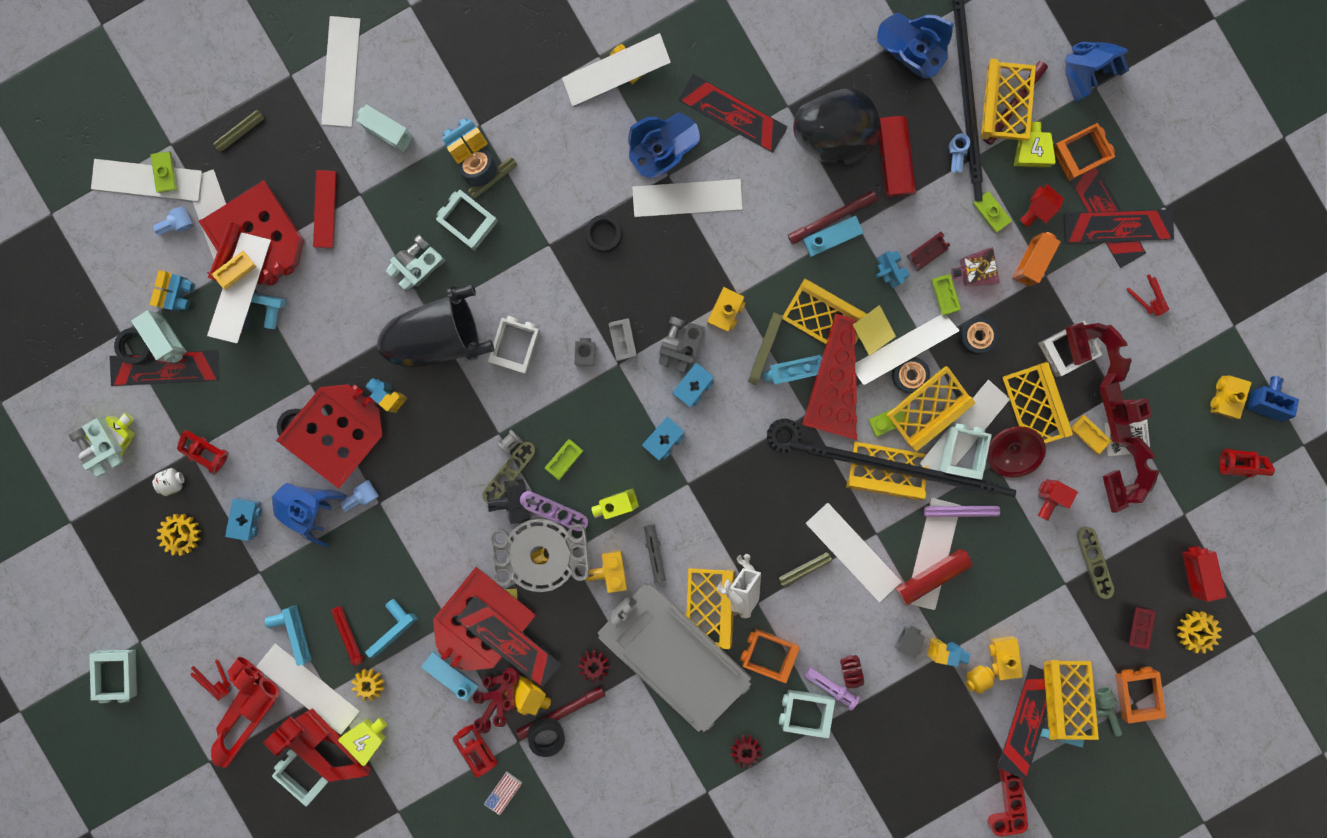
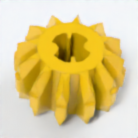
[352,669,385,702]

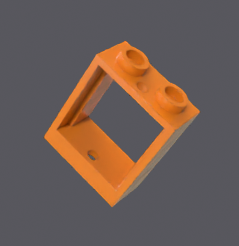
[1053,123,1116,181]
[1012,232,1061,287]
[740,628,800,683]
[1115,667,1167,724]

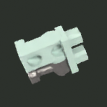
[386,234,446,291]
[68,417,124,477]

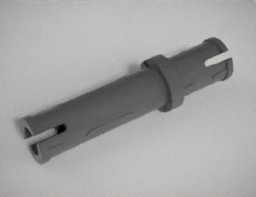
[643,524,666,583]

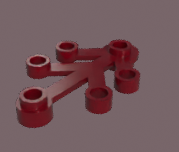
[473,668,520,734]

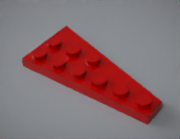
[802,314,858,440]

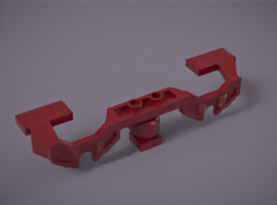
[1065,322,1159,513]

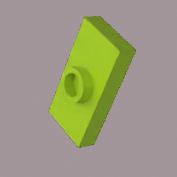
[150,151,177,193]
[972,191,1012,233]
[931,274,961,316]
[545,439,583,480]

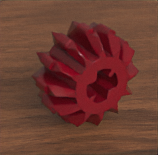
[578,650,610,683]
[840,655,865,689]
[730,735,762,768]

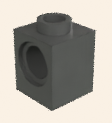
[574,338,595,366]
[895,626,925,658]

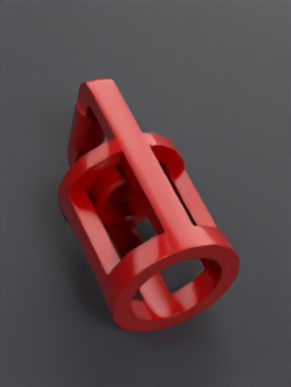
[177,430,229,475]
[1219,449,1275,478]
[452,724,498,778]

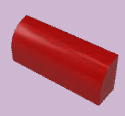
[878,116,917,198]
[895,549,973,606]

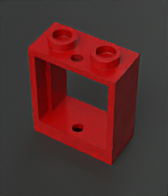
[1182,546,1227,602]

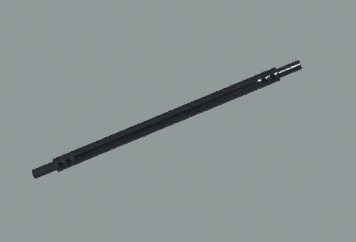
[953,0,983,202]
[789,440,1016,497]

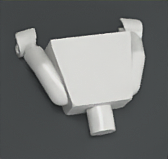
[717,554,761,618]

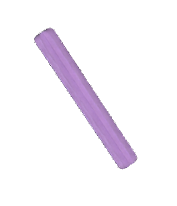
[924,506,1000,517]

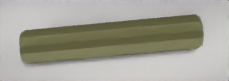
[214,110,264,152]
[468,157,517,199]
[779,553,832,587]

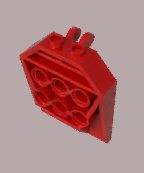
[198,180,305,286]
[276,384,382,489]
[433,566,536,671]

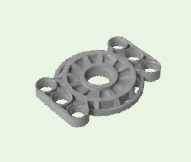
[491,518,590,592]

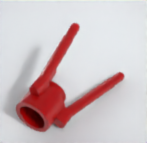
[1127,274,1170,316]
[190,660,231,701]

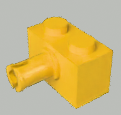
[707,287,746,333]
[1210,375,1252,419]
[585,550,627,593]
[988,636,1023,680]
[504,676,551,716]

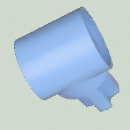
[949,134,970,173]
[153,207,193,236]
[340,480,379,512]

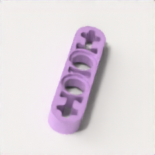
[520,491,588,531]

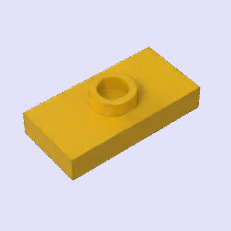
[212,250,257,290]
[1071,415,1112,455]

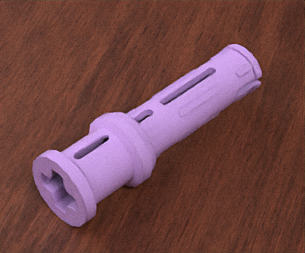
[804,666,860,711]

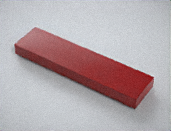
[313,170,337,249]

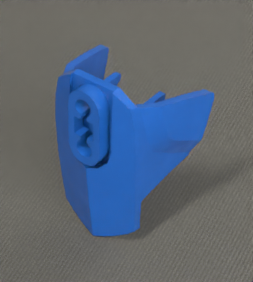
[877,13,954,78]
[1065,42,1129,103]
[628,112,700,179]
[272,483,347,547]

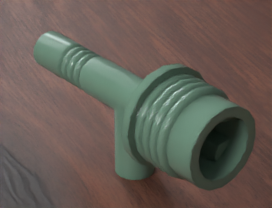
[1096,687,1122,737]

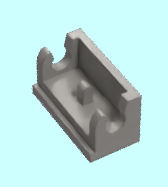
[609,318,637,361]

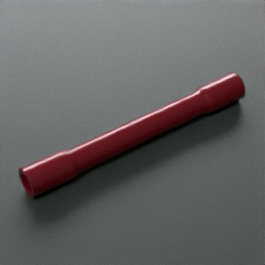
[983,61,1048,145]
[788,190,877,245]
[516,686,606,741]

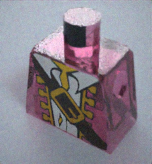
[951,247,1000,286]

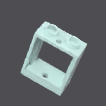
[356,104,413,153]
[436,190,498,251]
[131,310,187,363]
[939,423,992,480]
[90,650,137,703]
[779,689,835,739]
[272,749,328,807]

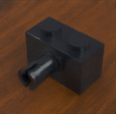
[487,479,529,524]

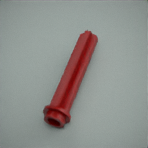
[207,221,240,281]
[331,606,364,666]

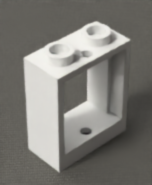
[488,316,540,374]
[1038,321,1102,377]

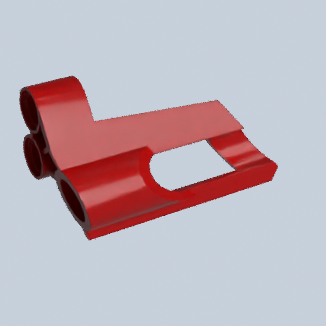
[211,657,279,768]
[263,708,371,782]

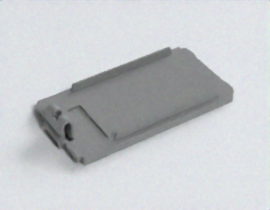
[597,582,751,732]

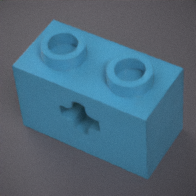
[672,363,714,407]
[642,417,684,460]
[225,498,262,541]

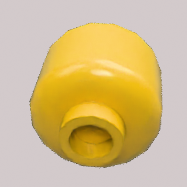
[965,665,995,694]

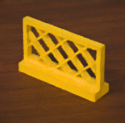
[981,58,1036,141]
[782,278,867,344]
[1002,362,1073,443]
[886,366,976,452]
[846,442,929,501]
[686,568,735,649]
[1043,660,1099,740]

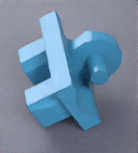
[876,251,910,288]

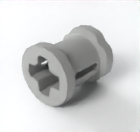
[497,430,523,455]

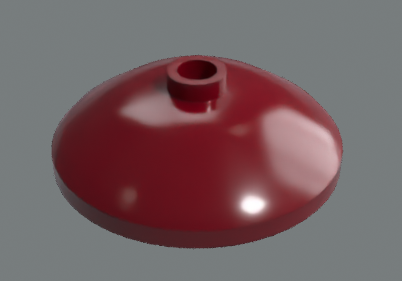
[987,426,1046,478]

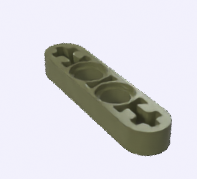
[748,312,783,385]
[482,442,536,503]
[1076,526,1114,599]

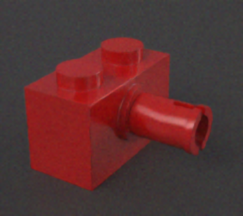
[1020,184,1064,227]
[1037,479,1078,521]

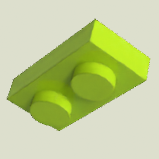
[868,407,911,437]

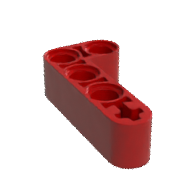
[987,757,1028,836]

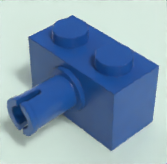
[1247,376,1299,422]

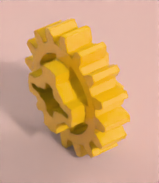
[157,514,201,556]
[1177,611,1222,653]

